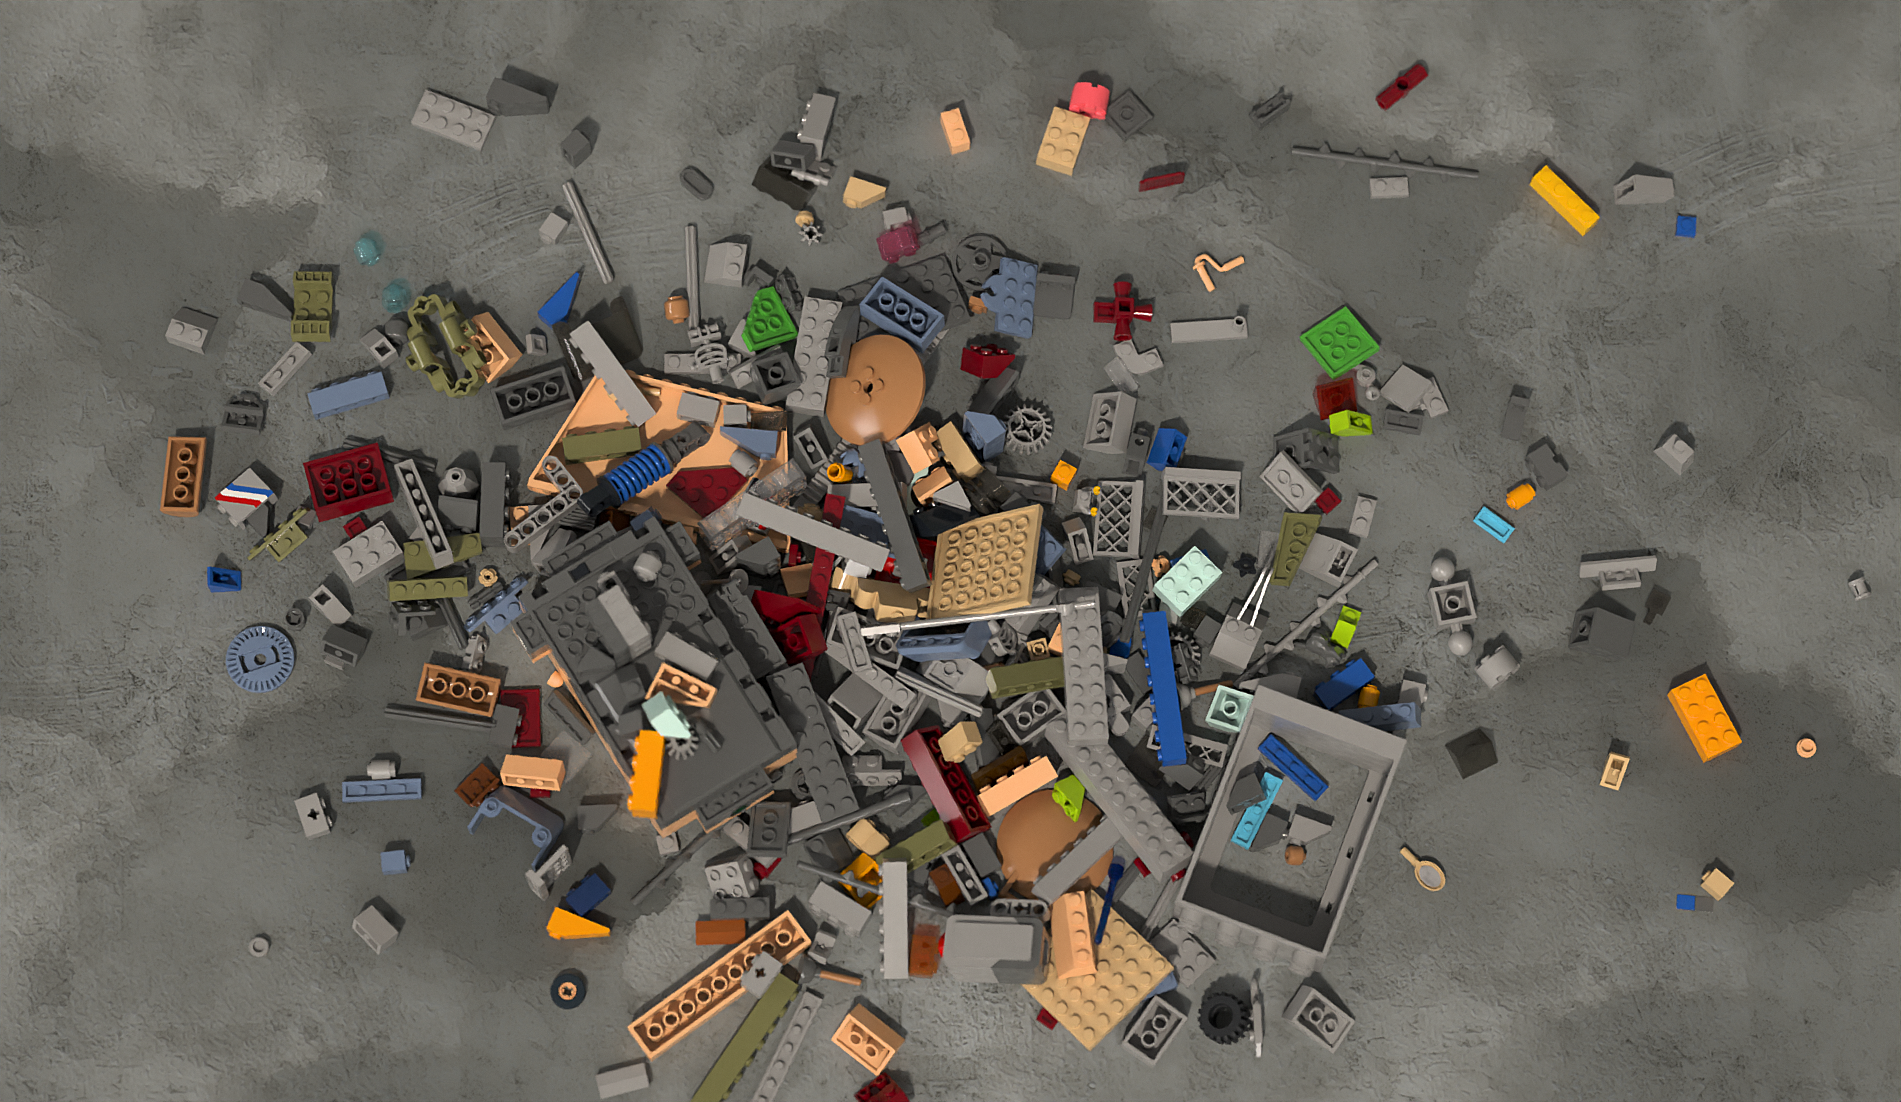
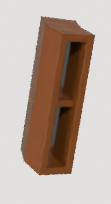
[695,920,745,945]

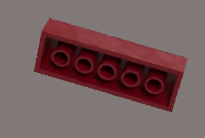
[901,725,992,843]

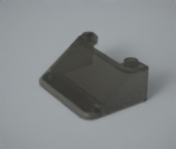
[551,296,643,381]

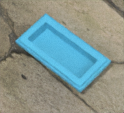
[1473,506,1515,544]

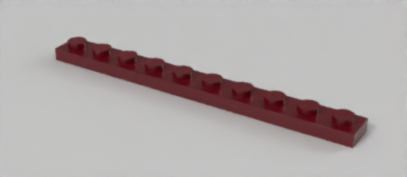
[798,493,846,683]

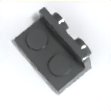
[1167,791,1209,825]

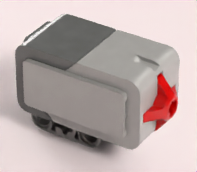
[938,899,1051,985]

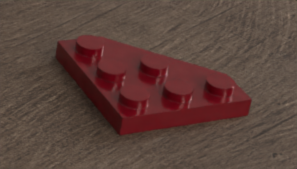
[666,468,748,523]

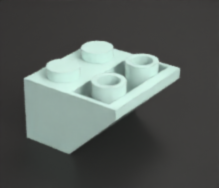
[642,691,691,738]

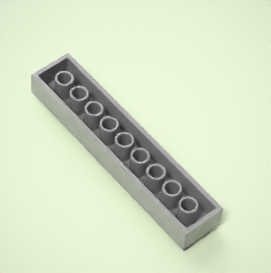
[1044,714,1194,883]

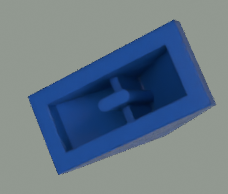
[207,566,241,593]

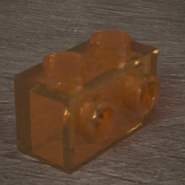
[909,935,939,979]

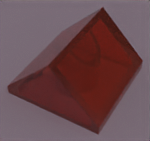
[1313,377,1357,420]

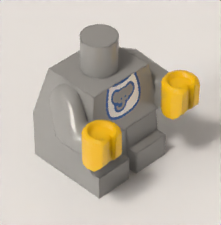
[1072,486,1100,516]

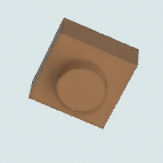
[968,296,988,314]

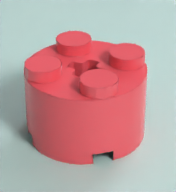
[1069,82,1110,119]

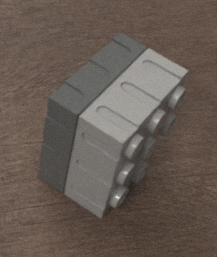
[584,585,652,668]

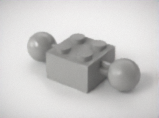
[1427,557,1477,656]

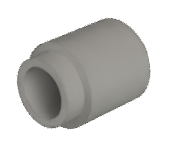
[729,449,758,477]
[367,759,396,780]

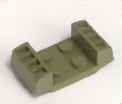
[291,271,334,342]

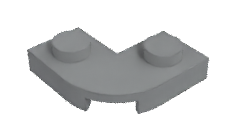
[1113,340,1163,376]

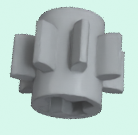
[799,222,822,247]

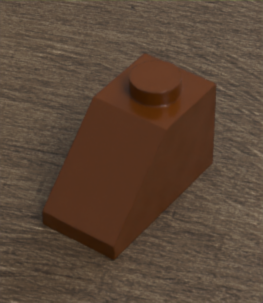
[928,863,965,908]

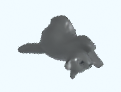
[1293,629,1347,669]

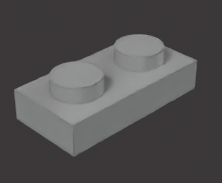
[1369,177,1409,199]
[1348,496,1377,538]

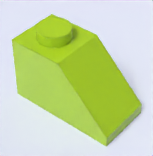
[1329,410,1373,437]

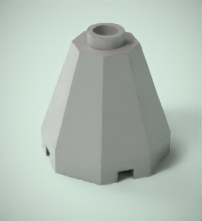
[438,465,480,500]

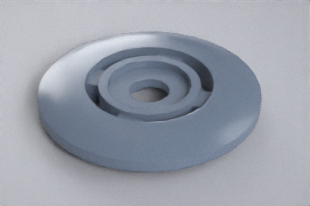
[226,626,295,693]

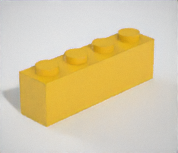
[1530,165,1600,236]

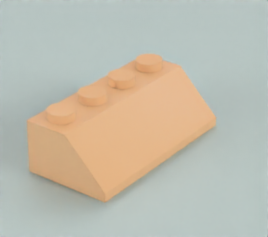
[977,755,1058,817]
[1049,891,1097,979]

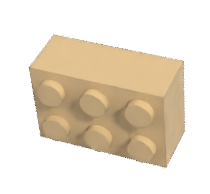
[1036,106,1090,176]

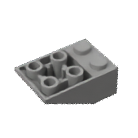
[1299,533,1358,588]

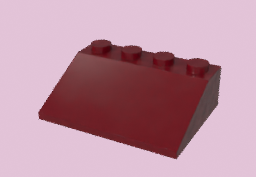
[303,442,394,523]

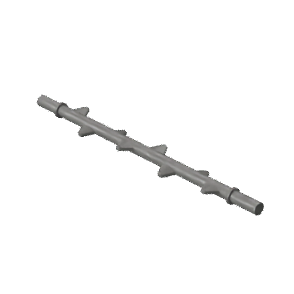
[1233,559,1378,689]

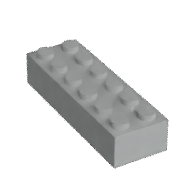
[786,297,842,417]

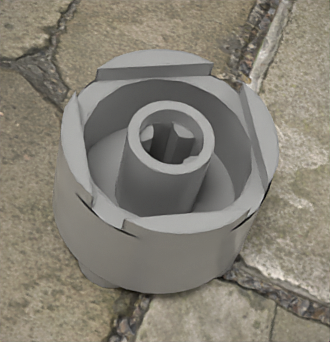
[1474,645,1521,690]

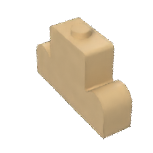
[853,578,930,623]

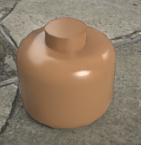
[1285,846,1306,866]

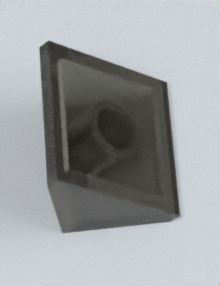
[1445,728,1498,780]

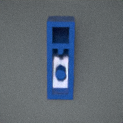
[538,272,580,332]

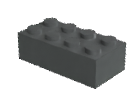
[490,366,576,431]
[480,462,511,547]

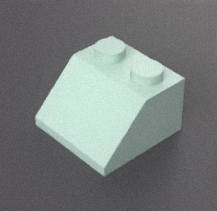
[1205,685,1254,733]

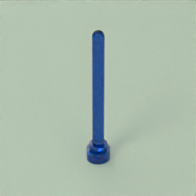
[1094,863,1124,945]

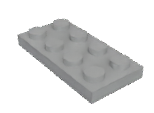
[411,90,496,151]

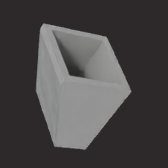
[827,673,883,733]

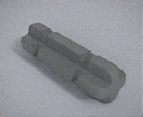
[468,581,504,609]

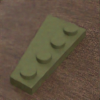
[1270,512,1322,586]
[403,533,483,579]

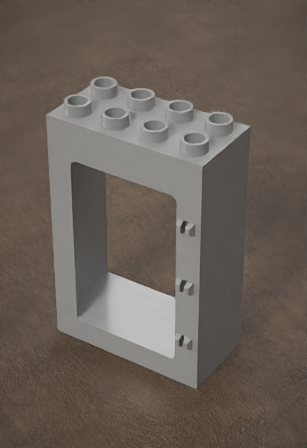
[1173,685,1407,977]

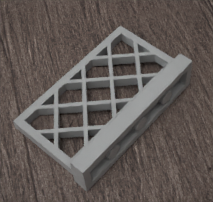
[1161,467,1241,519]
[1093,480,1145,560]
[525,845,572,902]

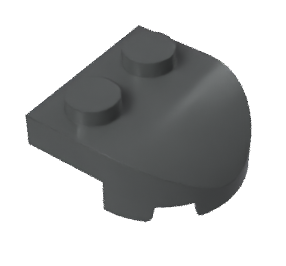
[221,394,264,435]

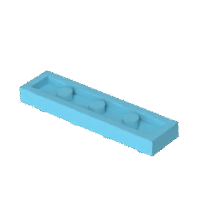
[1231,772,1283,850]

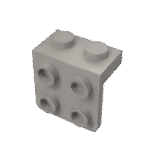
[705,854,760,899]

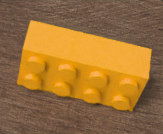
[1667,674,1742,763]
[628,730,666,819]

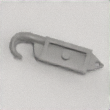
[1248,978,1263,1057]

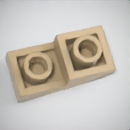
[1026,638,1050,661]

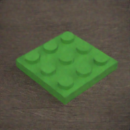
[1300,306,1380,381]

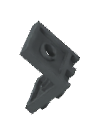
[1273,428,1339,474]

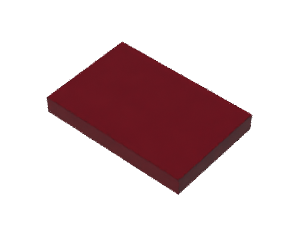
[501,689,541,748]

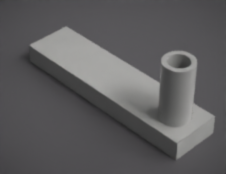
[1170,316,1248,343]

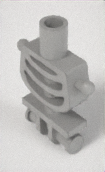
[687,322,735,384]
[987,619,1029,666]

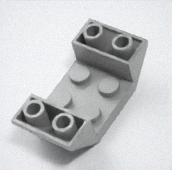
[915,658,989,705]

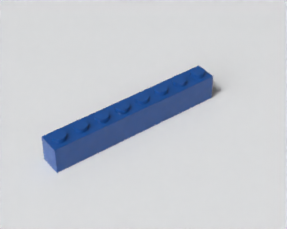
[1139,611,1187,767]

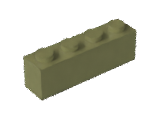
[562,426,642,465]
[387,575,468,601]
[985,657,1064,699]
[875,819,957,874]

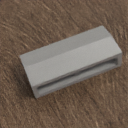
[595,1063,649,1099]

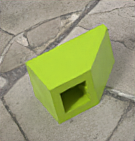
[1052,775,1085,822]

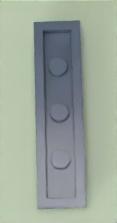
[342,778,422,803]

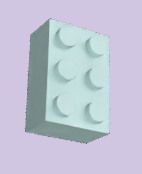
[1152,546,1222,617]

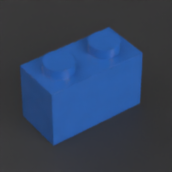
[1146,428,1187,471]

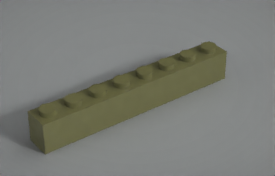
[690,973,799,1102]

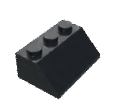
[909,501,980,537]

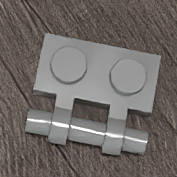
[791,161,835,186]

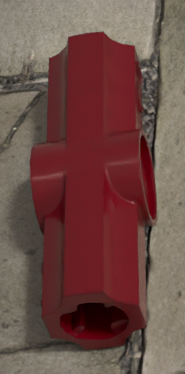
[1375,64,1428,111]

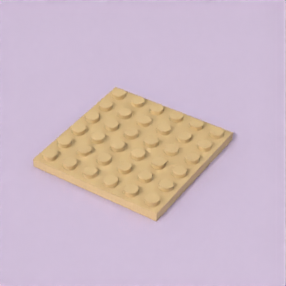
[926,504,1043,619]
[1020,889,1174,1052]

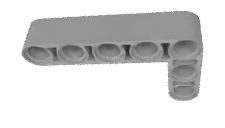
[504,456,583,553]

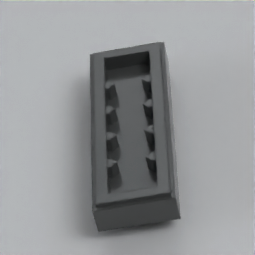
[544,690,596,746]

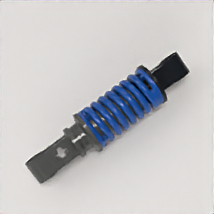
[577,422,710,518]

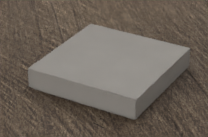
[1380,365,1433,413]

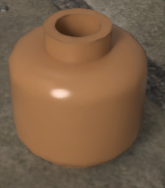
[664,296,690,324]

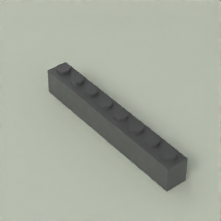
[858,439,932,593]

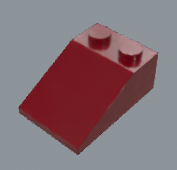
[751,589,822,626]
[770,613,828,667]

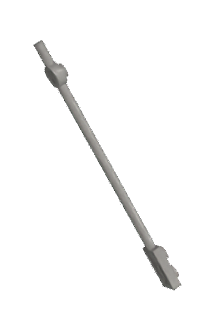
[861,600,1095,639]

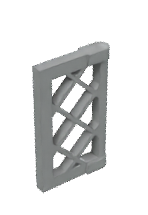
[1116,559,1157,619]

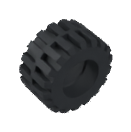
[1197,992,1252,1045]

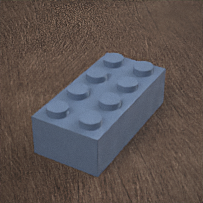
[860,277,945,354]

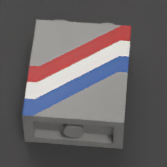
[214,467,278,530]

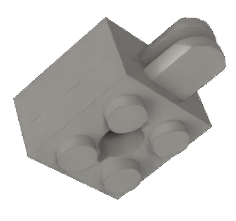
[1104,674,1130,736]

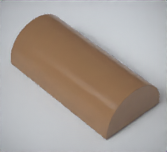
[160,437,207,517]
[416,663,501,717]

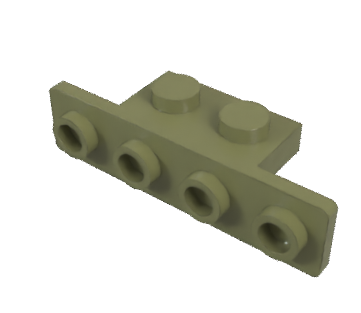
[247,507,311,563]

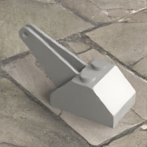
[1209,565,1274,672]

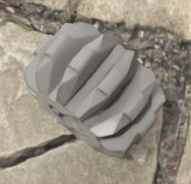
[665,730,698,760]

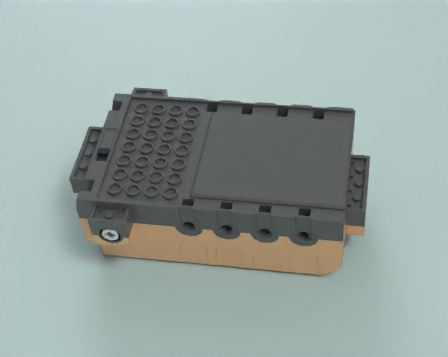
[510,516,797,838]

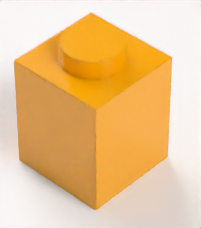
[1050,460,1077,491]

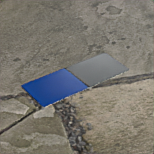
[1676,894,1714,912]

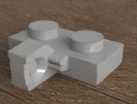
[1411,377,1448,419]

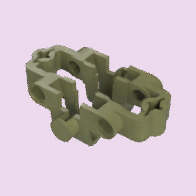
[405,294,487,399]

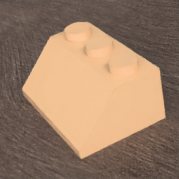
[461,312,523,383]
[831,1004,905,1076]

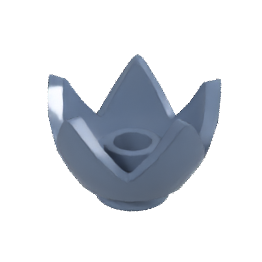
[839,448,866,479]

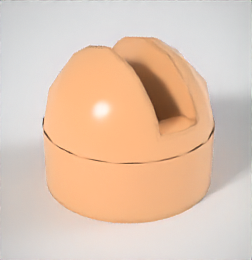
[547,671,564,688]

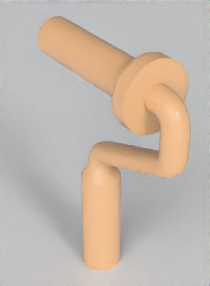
[1193,254,1244,292]

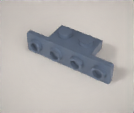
[463,577,528,634]

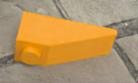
[546,907,611,940]

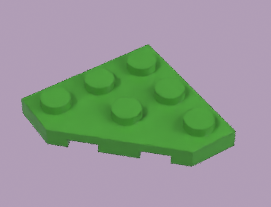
[741,286,798,352]

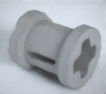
[1848,577,1872,602]

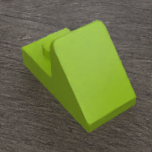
[1330,606,1362,649]

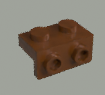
[453,763,500,808]

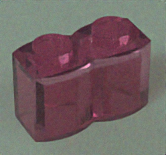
[876,225,921,263]

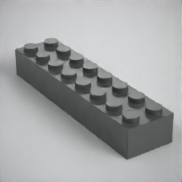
[766,662,859,823]

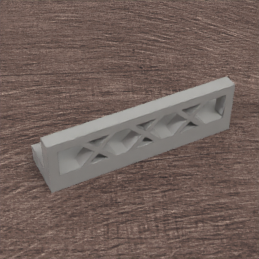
[1146,725,1228,768]

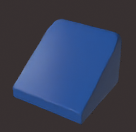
[1109,638,1132,659]

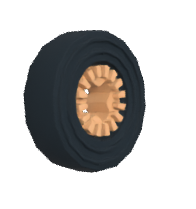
[550,974,586,1009]

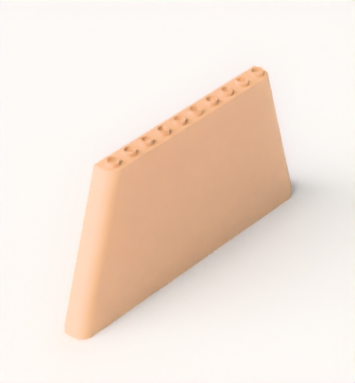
[527,370,791,553]

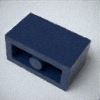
[565,873,612,918]

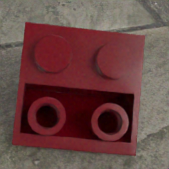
[960,343,1015,379]
[853,1072,910,1102]

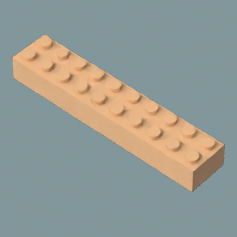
[627,910,812,1062]

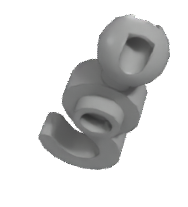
[1351,364,1380,401]

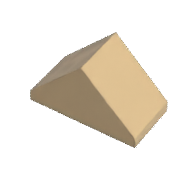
[1600,752,1630,790]

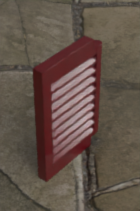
[1138,171,1185,192]

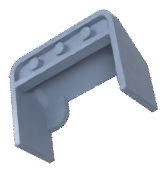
[896,616,992,662]
[467,786,564,872]

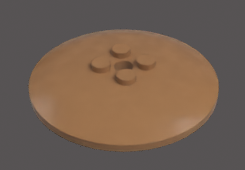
[825,335,926,446]

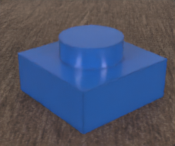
[1675,216,1696,238]
[981,877,999,901]

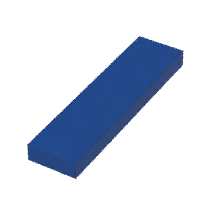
[1258,734,1329,801]

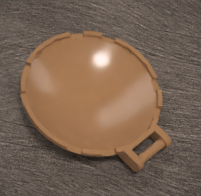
[996,790,1113,914]

